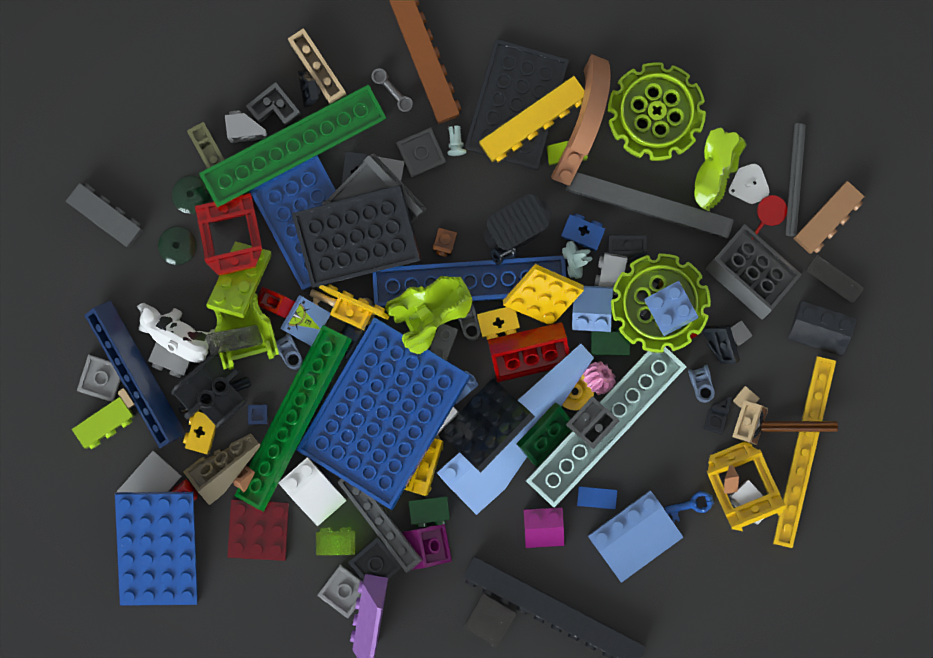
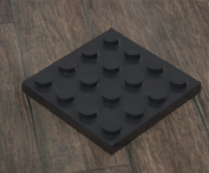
[440,378,535,473]

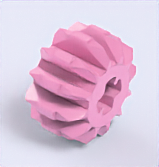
[583,361,616,395]

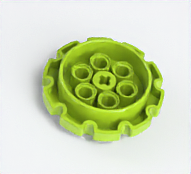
[607,62,706,161]
[611,254,711,353]

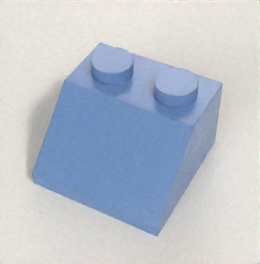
[572,286,613,332]

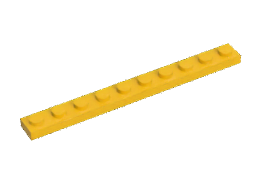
[773,356,836,548]

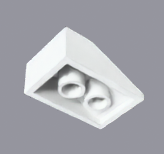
[279,457,347,526]

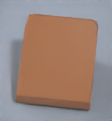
[724,465,739,494]
[233,466,255,492]

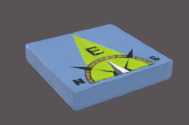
[280,295,330,346]

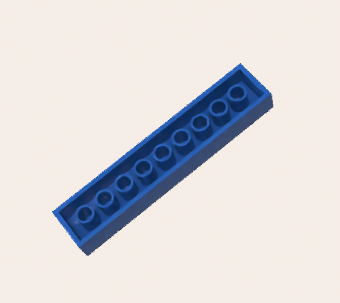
[373,256,566,307]

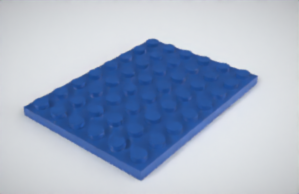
[296,317,471,510]

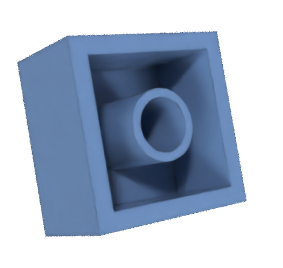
[644,281,699,336]

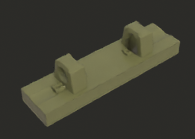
[187,122,224,169]

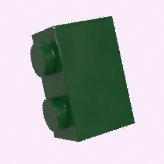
[590,328,630,356]
[409,496,450,527]

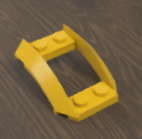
[404,438,443,496]
[707,441,786,531]

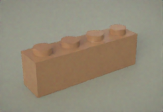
[793,181,865,254]

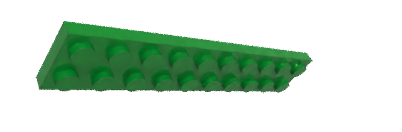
[199,85,387,208]
[234,325,352,512]

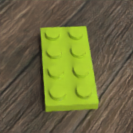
[207,241,271,318]

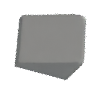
[731,321,752,347]

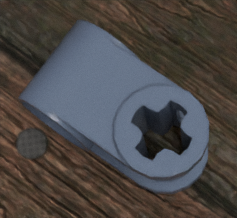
[276,333,303,370]
[688,364,715,403]

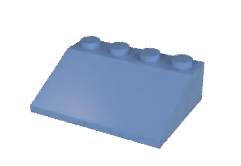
[587,491,683,582]

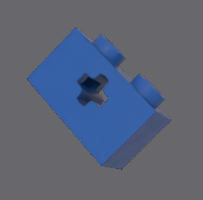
[561,213,605,252]

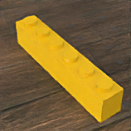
[479,76,585,163]

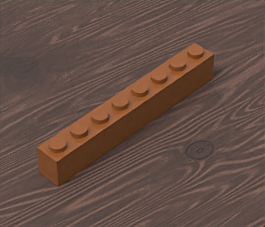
[389,0,462,125]

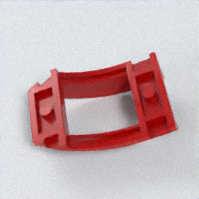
[195,193,262,275]

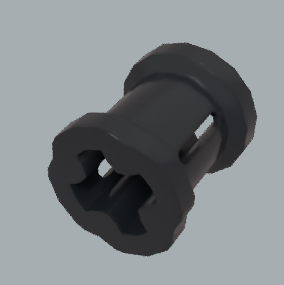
[490,247,516,265]

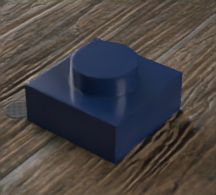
[248,405,268,424]

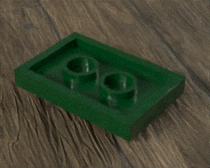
[516,402,572,468]

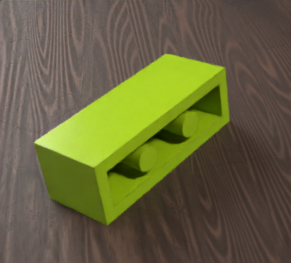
[72,397,135,449]

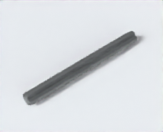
[785,123,806,237]

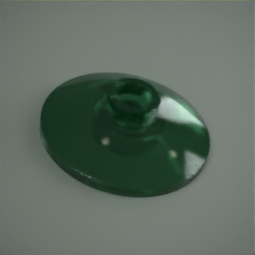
[172,176,210,214]
[158,227,196,265]

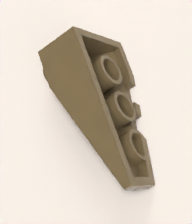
[183,434,261,505]

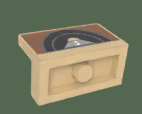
[732,400,768,445]

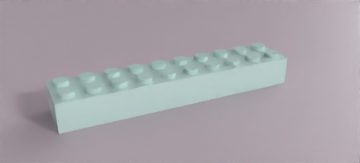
[526,347,686,507]

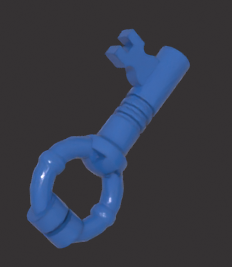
[665,491,715,523]

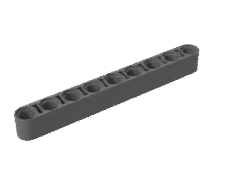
[565,172,734,239]

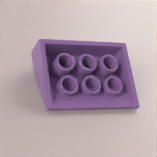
[350,574,388,658]

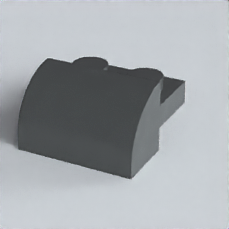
[566,396,620,450]

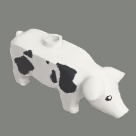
[137,303,216,363]

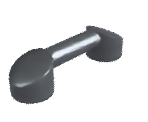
[372,68,413,112]

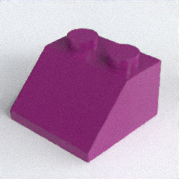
[523,507,564,548]
[402,524,452,570]

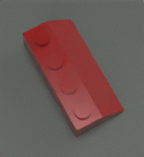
[488,322,570,382]

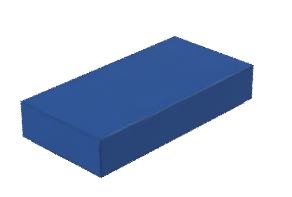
[577,487,617,509]

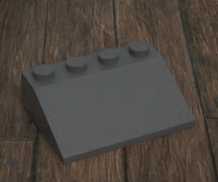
[705,224,802,320]

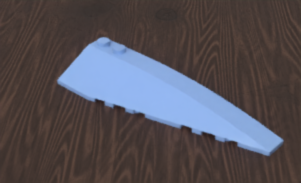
[437,344,594,515]

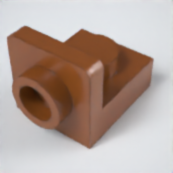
[433,228,457,257]

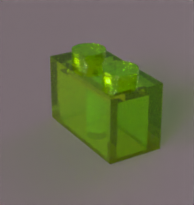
[316,527,356,555]

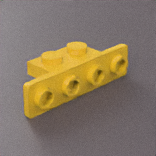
[319,284,389,330]

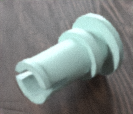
[447,126,466,156]

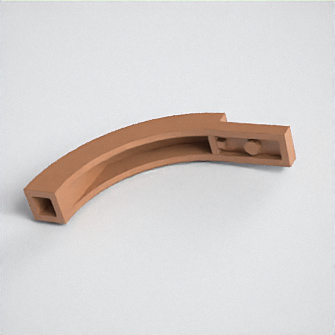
[551,54,611,186]

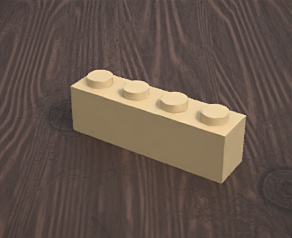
[288,28,347,104]

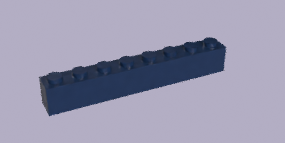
[84,300,186,448]

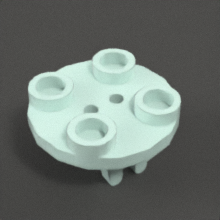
[562,241,592,279]

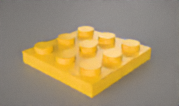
[503,264,584,325]

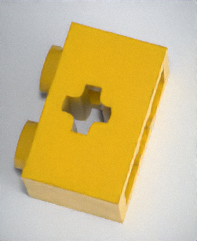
[477,307,520,340]
[183,411,216,454]

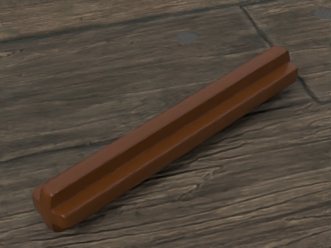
[761,421,839,432]

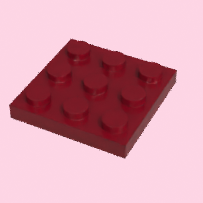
[227,500,289,561]

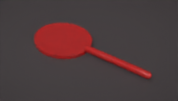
[751,195,787,240]

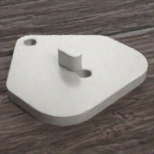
[729,164,769,204]

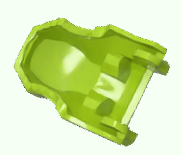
[694,128,746,211]
[385,276,472,354]
[214,293,279,370]

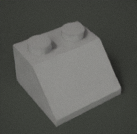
[225,111,269,143]

